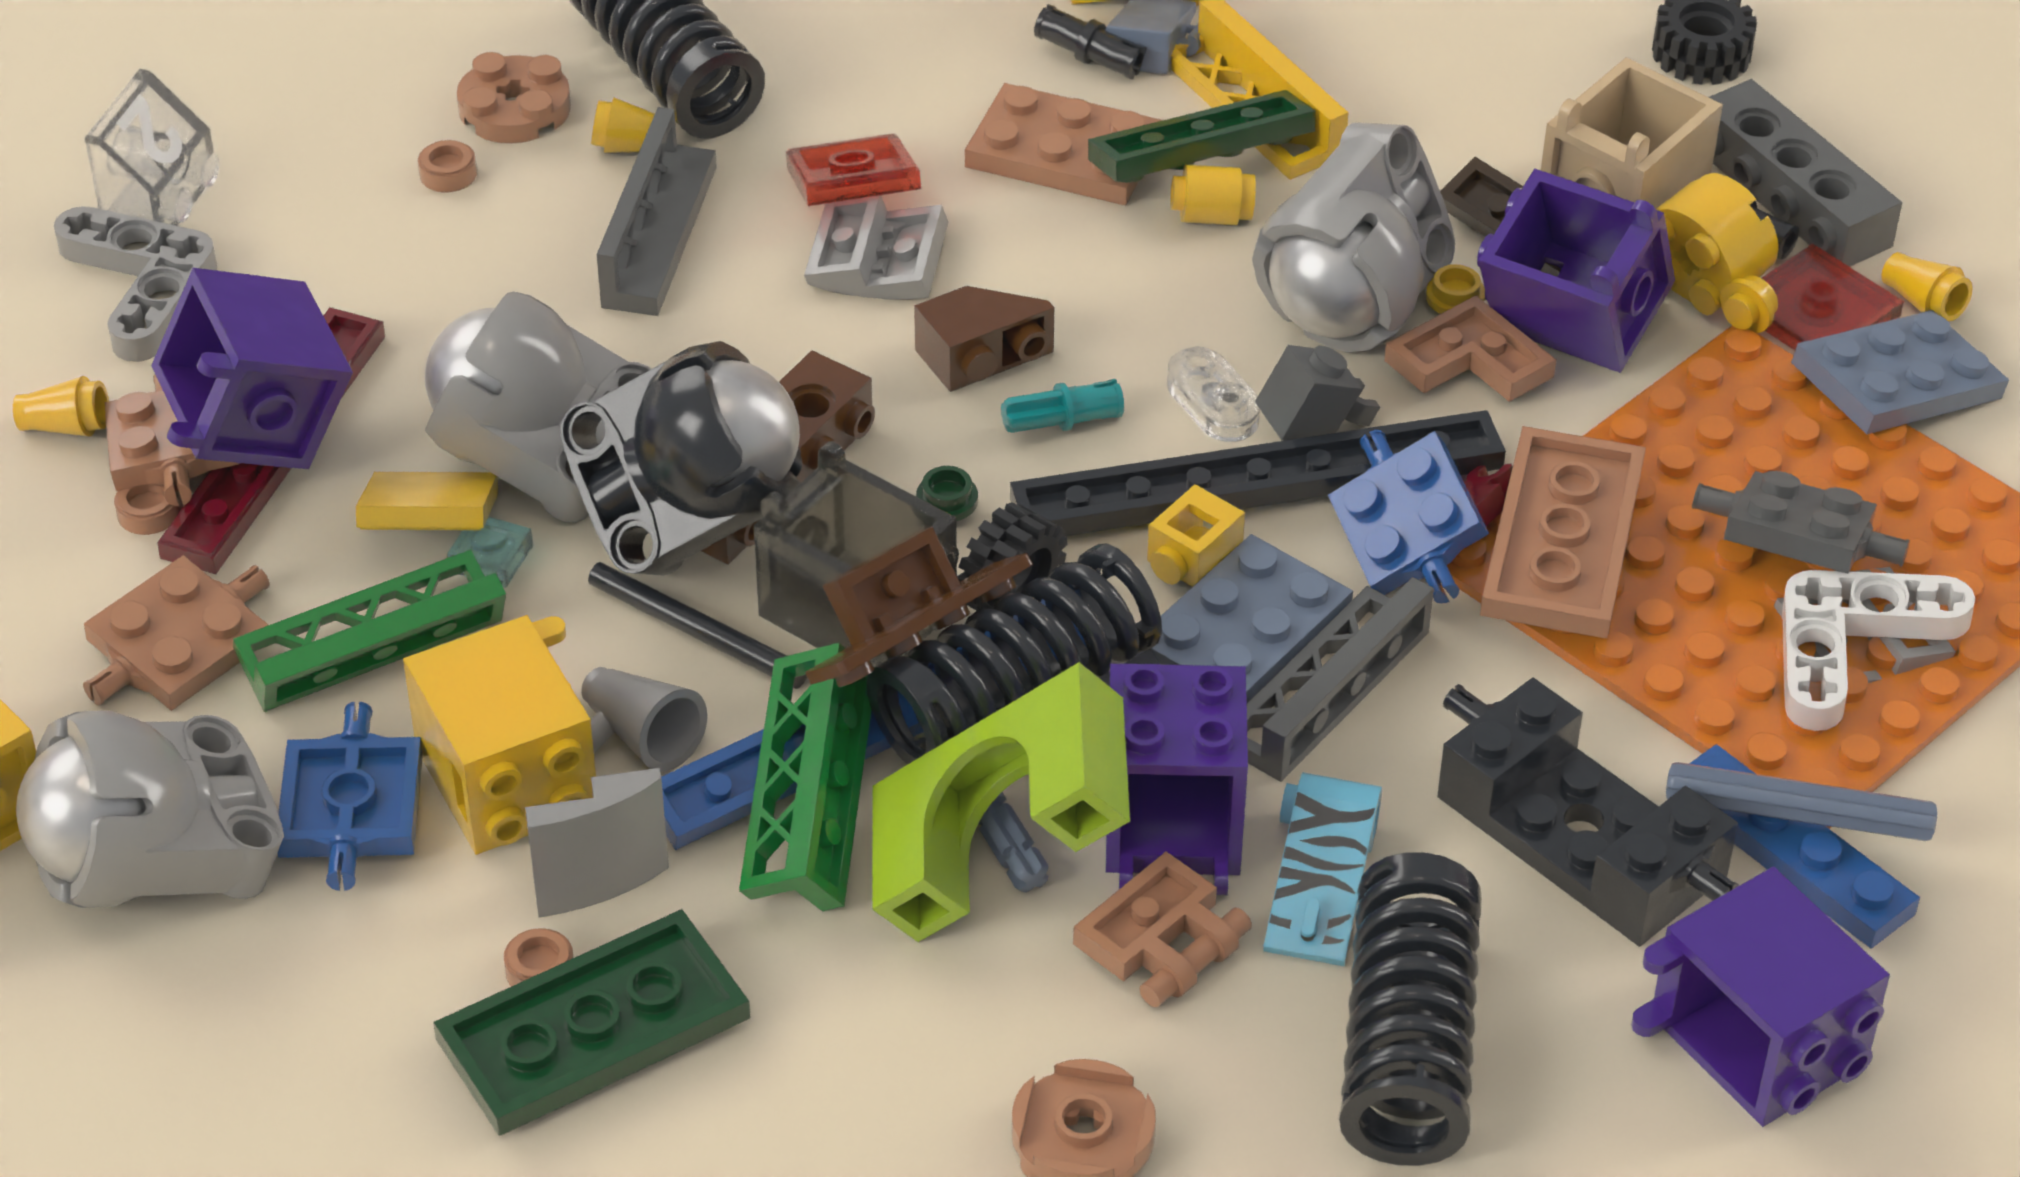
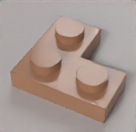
[1384,296,1556,402]

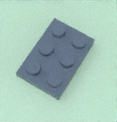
[1791,310,2009,434]
[1135,534,1353,703]

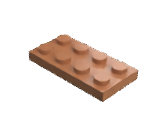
[1480,426,1646,639]

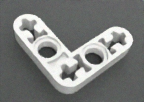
[1782,570,1975,731]

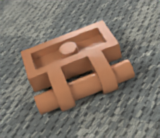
[1073,851,1252,1008]

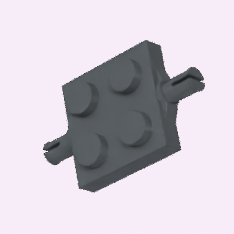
[1692,471,1910,574]

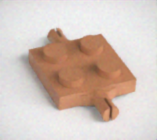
[105,374,239,506]
[83,555,270,711]

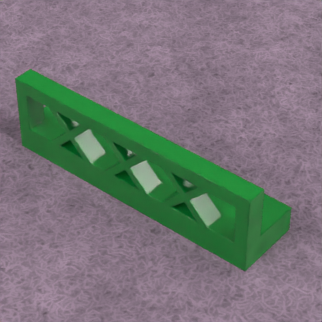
[233,549,506,712]
[739,643,872,911]

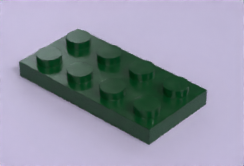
[433,909,750,1136]

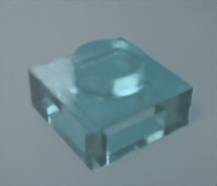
[447,517,533,588]

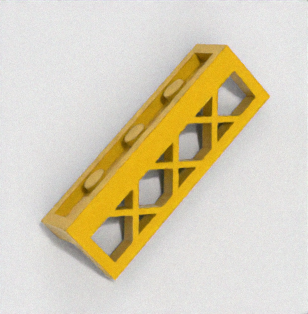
[1171,0,1349,180]

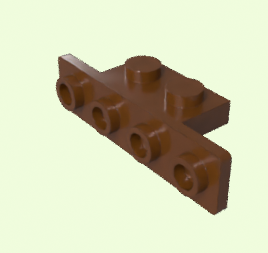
[805,527,1033,687]

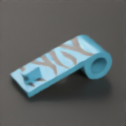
[1263,772,1382,967]

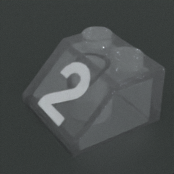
[85,69,219,226]

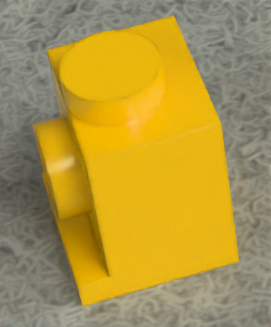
[1147,484,1245,587]

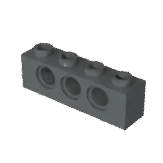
[1709,79,1903,271]

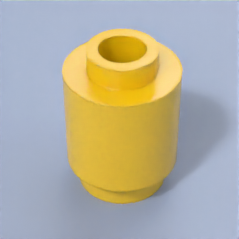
[1170,164,1256,225]

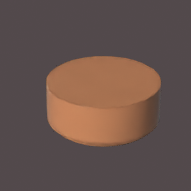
[418,140,477,192]
[114,484,180,535]
[504,928,574,986]

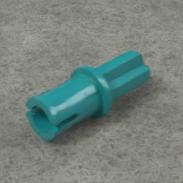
[1001,379,1124,433]

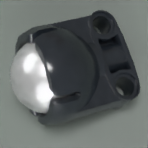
[560,341,802,576]

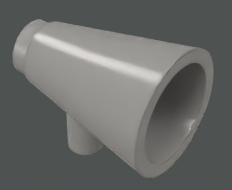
[581,667,708,771]

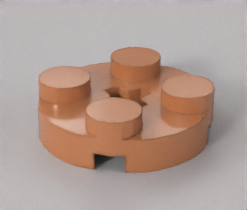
[457,52,571,143]
[1012,1059,1156,1177]

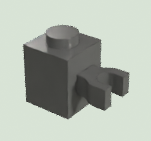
[1255,345,1381,440]

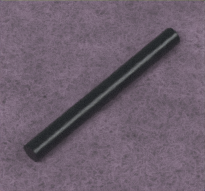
[588,562,807,689]

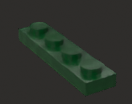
[1088,90,1316,183]

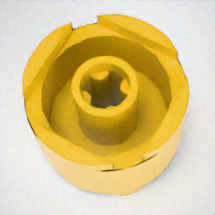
[1656,173,1778,315]

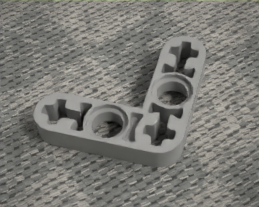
[54,206,217,362]

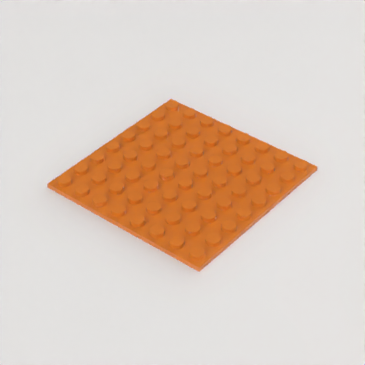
[1447,325,2020,829]

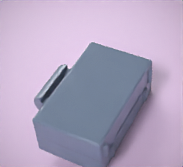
[1105,0,1201,74]

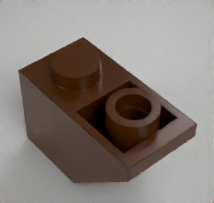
[914,286,1055,392]

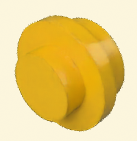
[1426,264,1485,314]
[1720,275,1778,333]

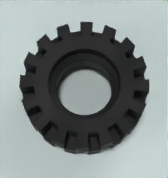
[1652,0,1757,85]
[957,502,1068,611]

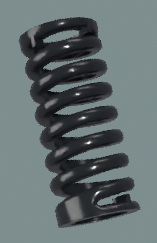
[569,0,765,139]
[866,543,1162,765]
[1339,852,1482,1166]

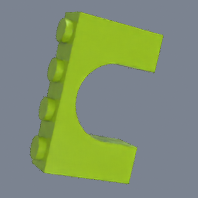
[872,663,1130,942]

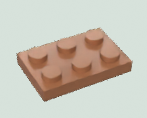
[965,83,1162,206]

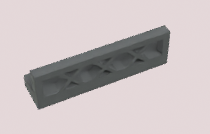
[596,107,717,316]
[1247,577,1434,782]

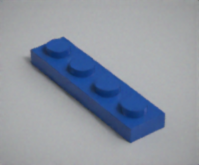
[1689,744,1920,949]

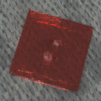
[785,133,921,206]
[1761,244,1904,350]

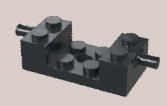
[1437,677,1739,947]

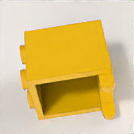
[403,615,596,855]

